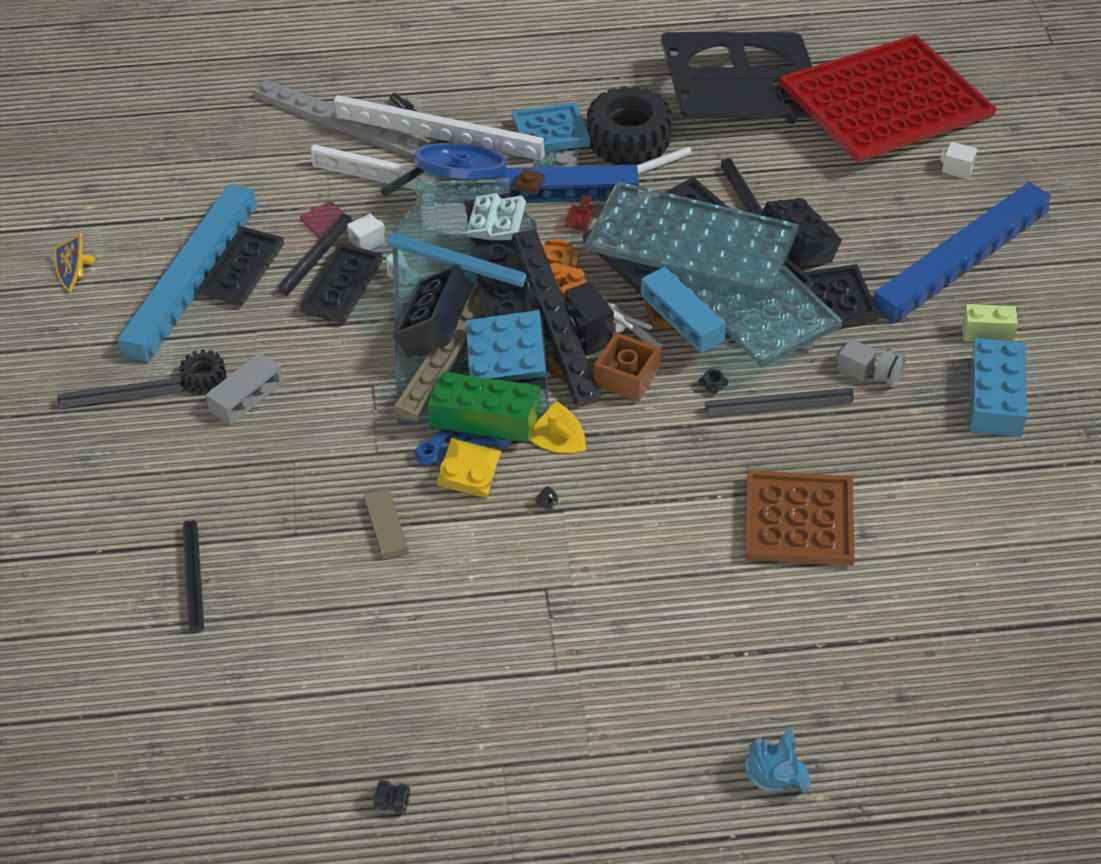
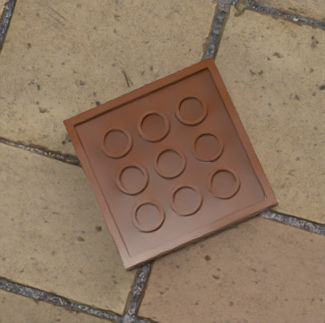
[745,470,855,566]

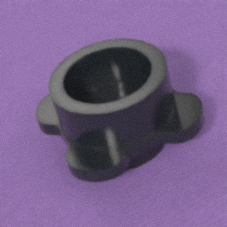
[698,369,728,394]

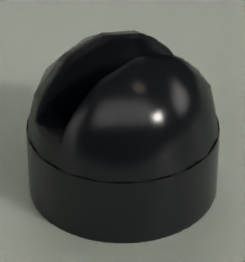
[535,486,558,509]

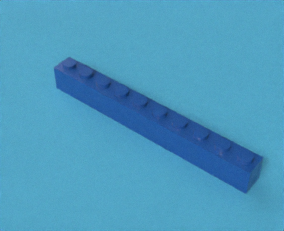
[873,182,1051,324]

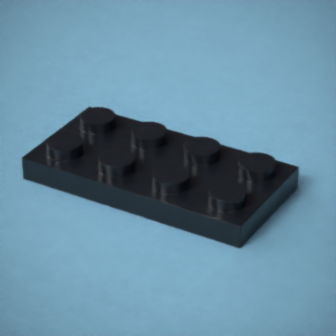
[198,226,284,306]
[299,243,383,324]

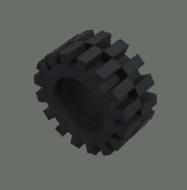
[179,349,227,396]

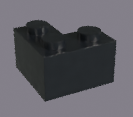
[564,281,614,356]

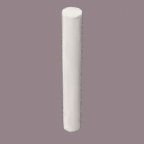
[637,146,692,174]
[609,304,662,348]

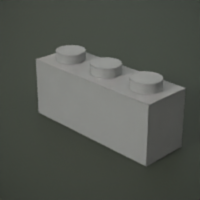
[206,352,284,426]

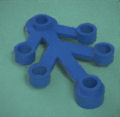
[415,429,513,466]

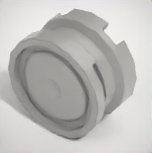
[873,348,906,388]

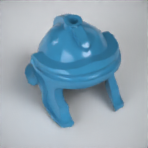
[745,727,810,794]

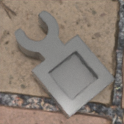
[548,147,579,167]

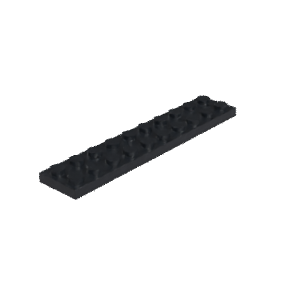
[464,192,547,389]

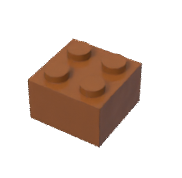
[594,333,661,402]

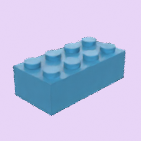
[970,338,1027,437]

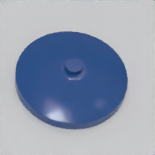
[414,143,507,181]

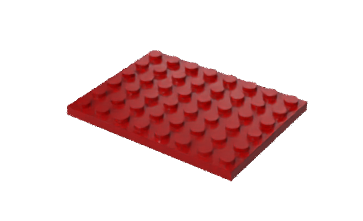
[778,34,997,162]

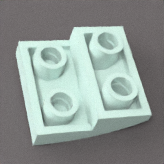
[466,193,526,240]

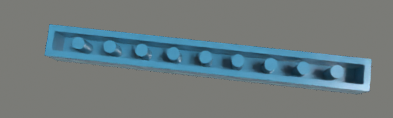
[117,184,257,363]

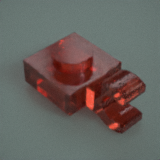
[565,195,594,232]

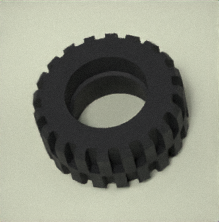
[587,86,672,165]

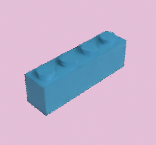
[641,267,726,353]

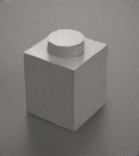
[836,339,877,382]

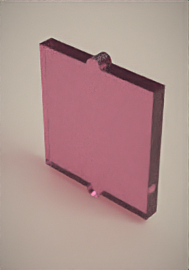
[300,200,353,239]

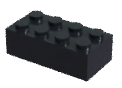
[393,264,473,358]

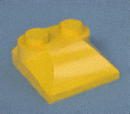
[437,438,501,498]

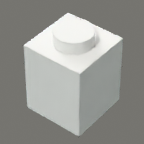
[940,142,978,179]
[347,213,385,250]

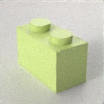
[962,304,1018,342]

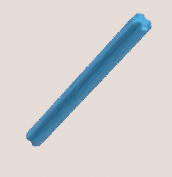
[388,233,527,287]

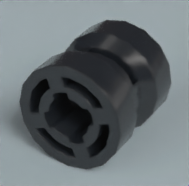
[374,780,410,814]

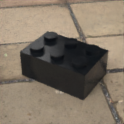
[757,198,842,266]

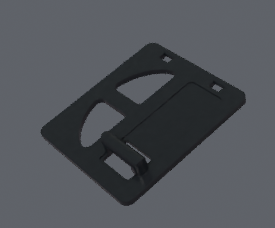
[661,32,813,124]

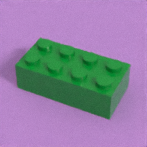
[428,372,541,442]

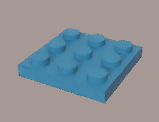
[512,102,591,152]
[466,310,547,381]

